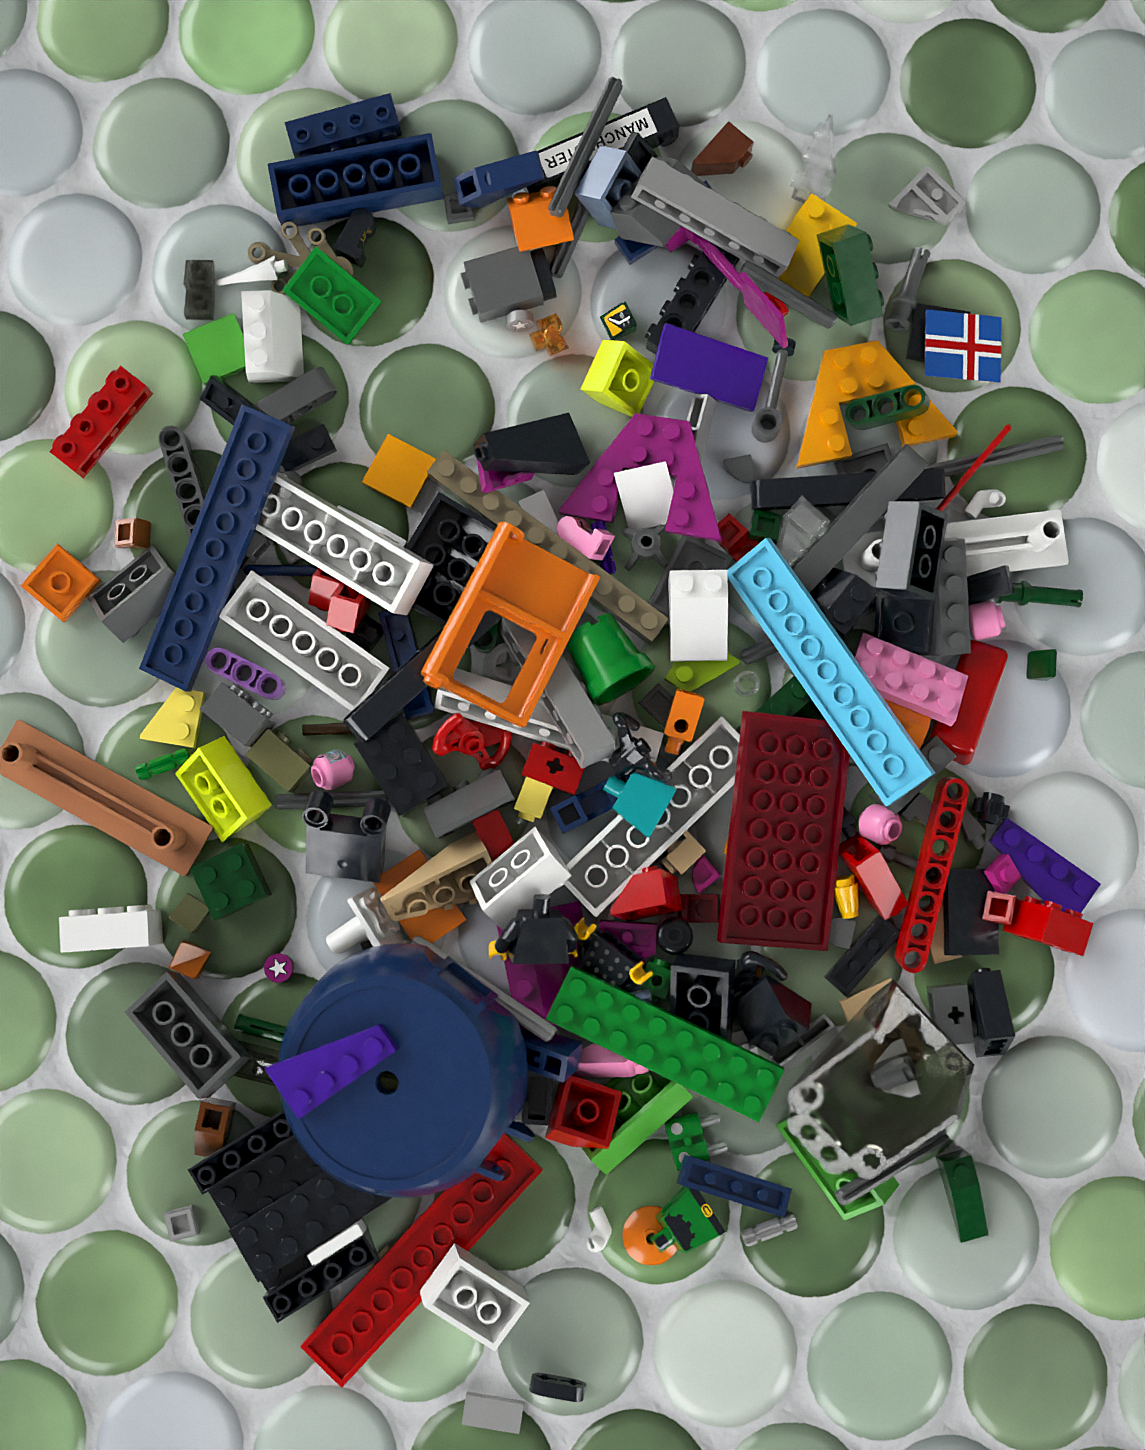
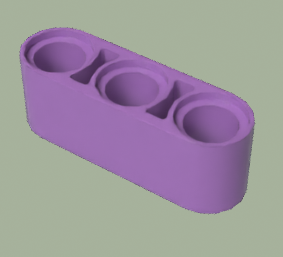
[205,647,286,701]

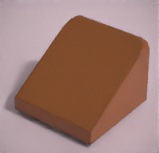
[114,517,151,549]

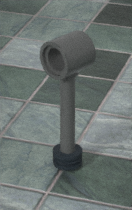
[751,338,796,442]

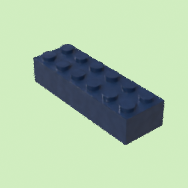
[267,133,444,229]

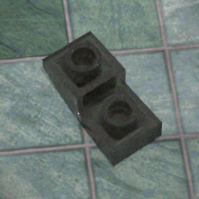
[183,260,215,320]

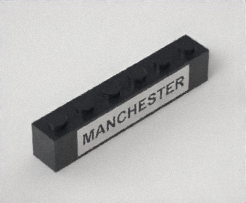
[523,97,680,194]

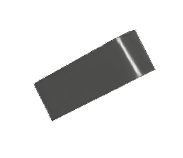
[255,367,337,424]

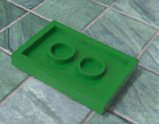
[282,246,383,345]

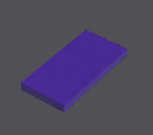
[650,323,768,412]

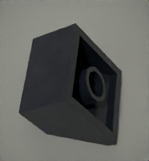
[809,567,879,641]
[733,974,812,1056]

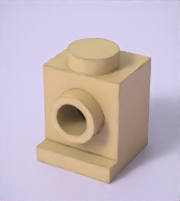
[661,830,706,875]

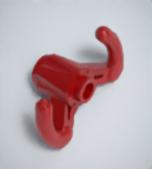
[432,713,512,771]

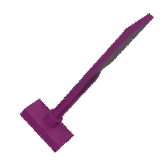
[665,226,788,349]

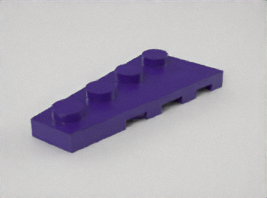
[988,818,1101,913]
[264,1023,399,1119]

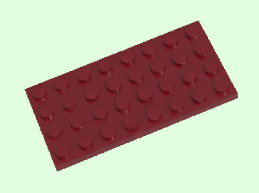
[717,711,850,951]

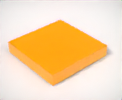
[362,434,436,509]

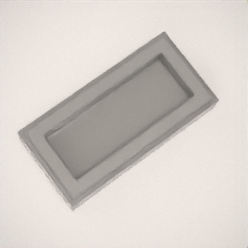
[461,1392,524,1434]

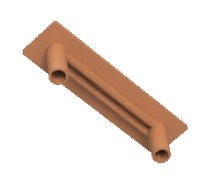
[0,720,214,876]

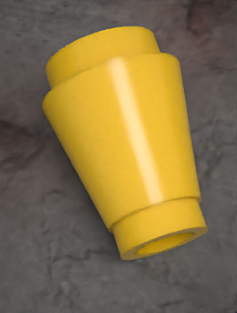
[834,875,859,919]

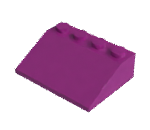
[496,901,585,1031]

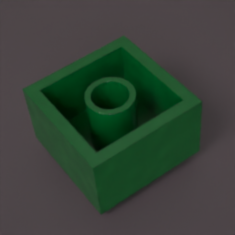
[190,843,272,920]

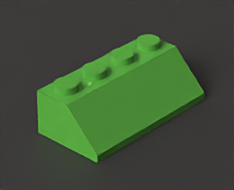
[581,1070,693,1175]
[776,1089,900,1221]

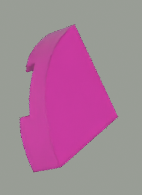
[692,854,721,894]

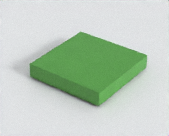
[183,313,246,386]

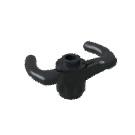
[609,712,672,783]
[734,951,788,994]

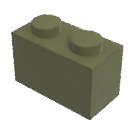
[245,729,312,793]

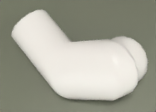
[964,489,1006,519]
[587,1206,612,1252]

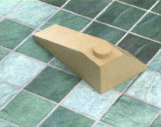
[380,831,492,921]

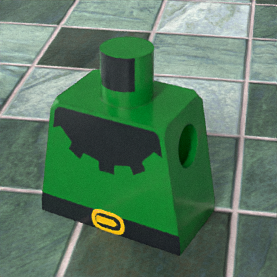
[651,1186,726,1253]

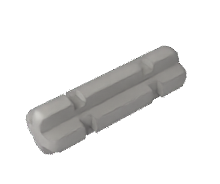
[741,1212,798,1247]

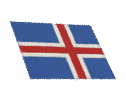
[925,309,1002,383]

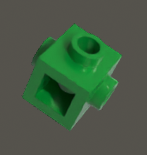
[640,958,671,1002]

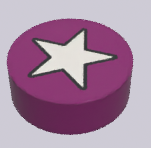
[264,953,294,983]

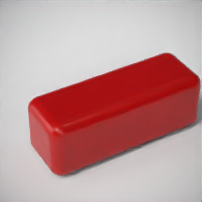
[930,640,1008,765]

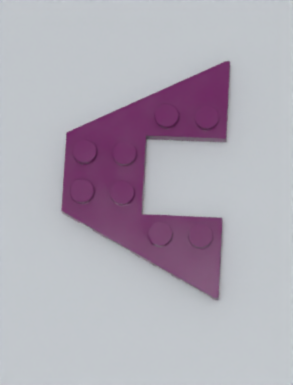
[558,413,722,542]

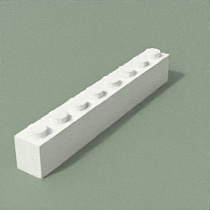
[434,668,664,775]

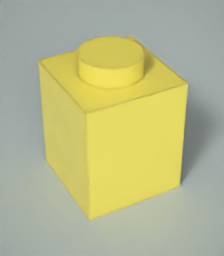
[514,777,553,823]

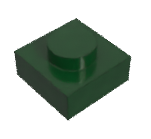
[748,509,782,544]

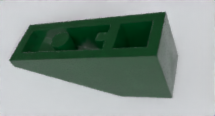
[936,1149,989,1243]

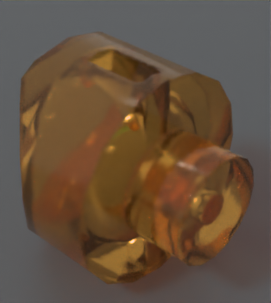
[529,313,569,356]

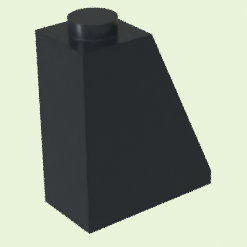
[967,968,1016,1058]

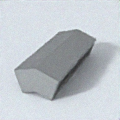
[687,394,717,461]
[768,1014,839,1077]

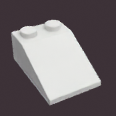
[668,570,728,662]

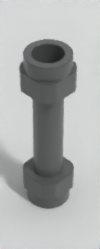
[878,844,937,880]

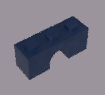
[550,774,630,834]

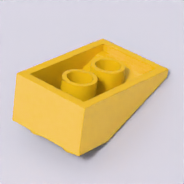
[778,193,858,297]

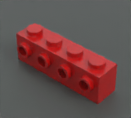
[49,366,153,479]

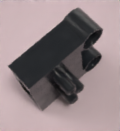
[302,790,391,883]

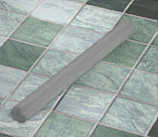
[411,936,556,1042]

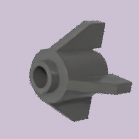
[622,524,668,571]
[870,1038,922,1099]

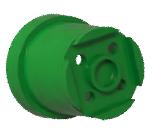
[566,613,655,706]

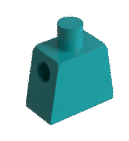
[603,772,677,838]

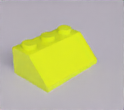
[175,736,272,843]

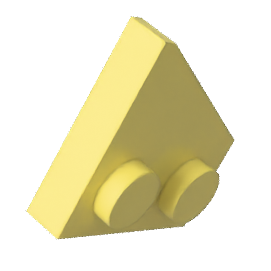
[140,688,206,748]

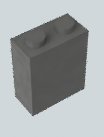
[461,246,544,323]

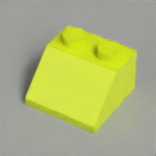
[581,340,654,417]

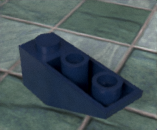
[453,150,545,209]

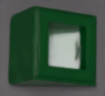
[1026,649,1057,681]

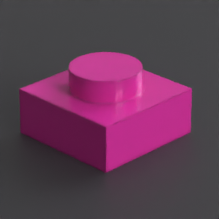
[984,854,1022,894]

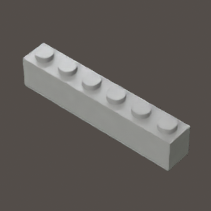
[631,157,799,278]
[500,618,616,769]

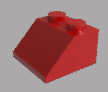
[610,866,683,921]
[545,1075,622,1149]

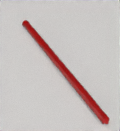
[936,424,1012,512]

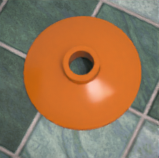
[622,1206,677,1265]

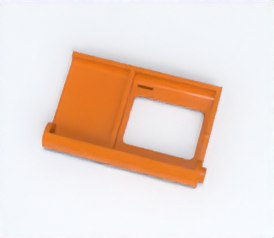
[421,522,600,727]

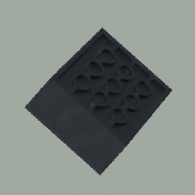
[188,1110,379,1323]

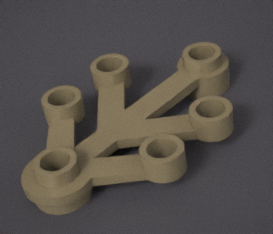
[248,222,353,295]

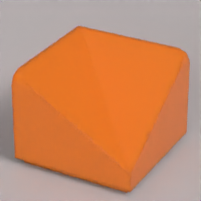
[169,940,211,979]

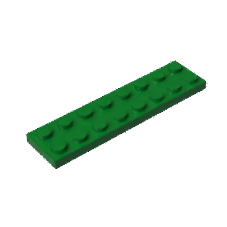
[546,965,785,1123]

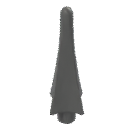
[947,785,987,850]

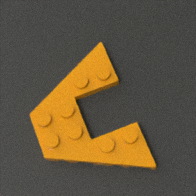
[796,340,958,469]

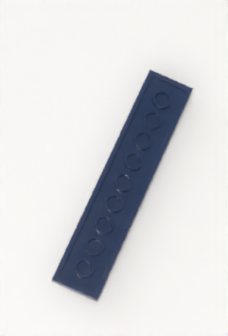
[139,404,295,692]

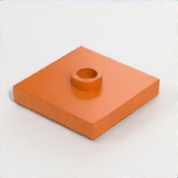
[20,543,102,623]

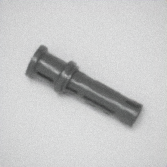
[885,247,931,332]

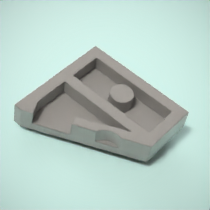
[889,165,967,226]

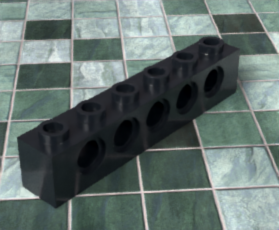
[645,208,757,354]

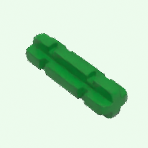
[135,748,191,780]

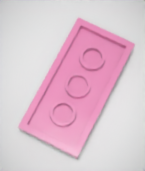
[854,633,968,726]

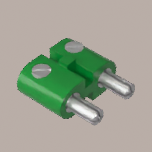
[664,1112,727,1171]

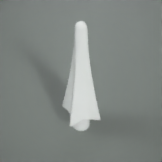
[216,256,289,286]

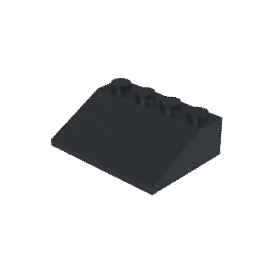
[405,491,497,627]

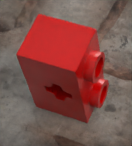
[521,741,585,796]

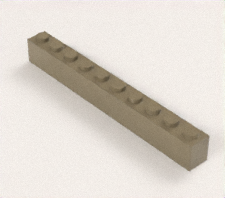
[427,450,669,646]

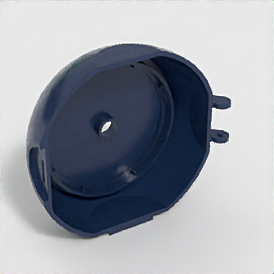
[279,943,535,1198]

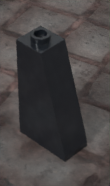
[473,412,590,475]

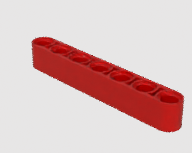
[895,776,969,973]

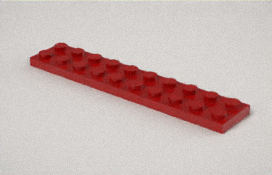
[300,1133,543,1388]

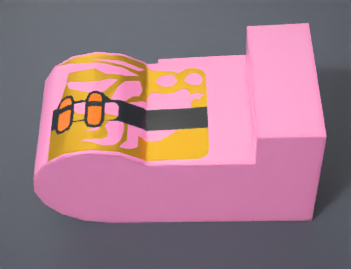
[557,516,615,560]

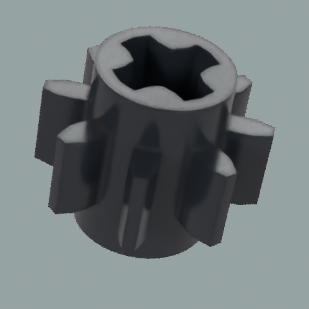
[972,792,1010,825]

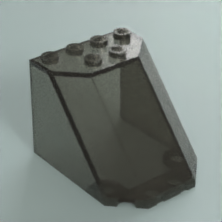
[788,980,975,1180]

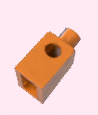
[663,687,705,756]

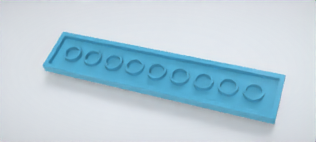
[727,538,935,807]

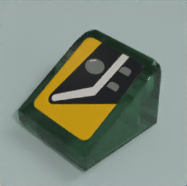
[600,301,637,341]

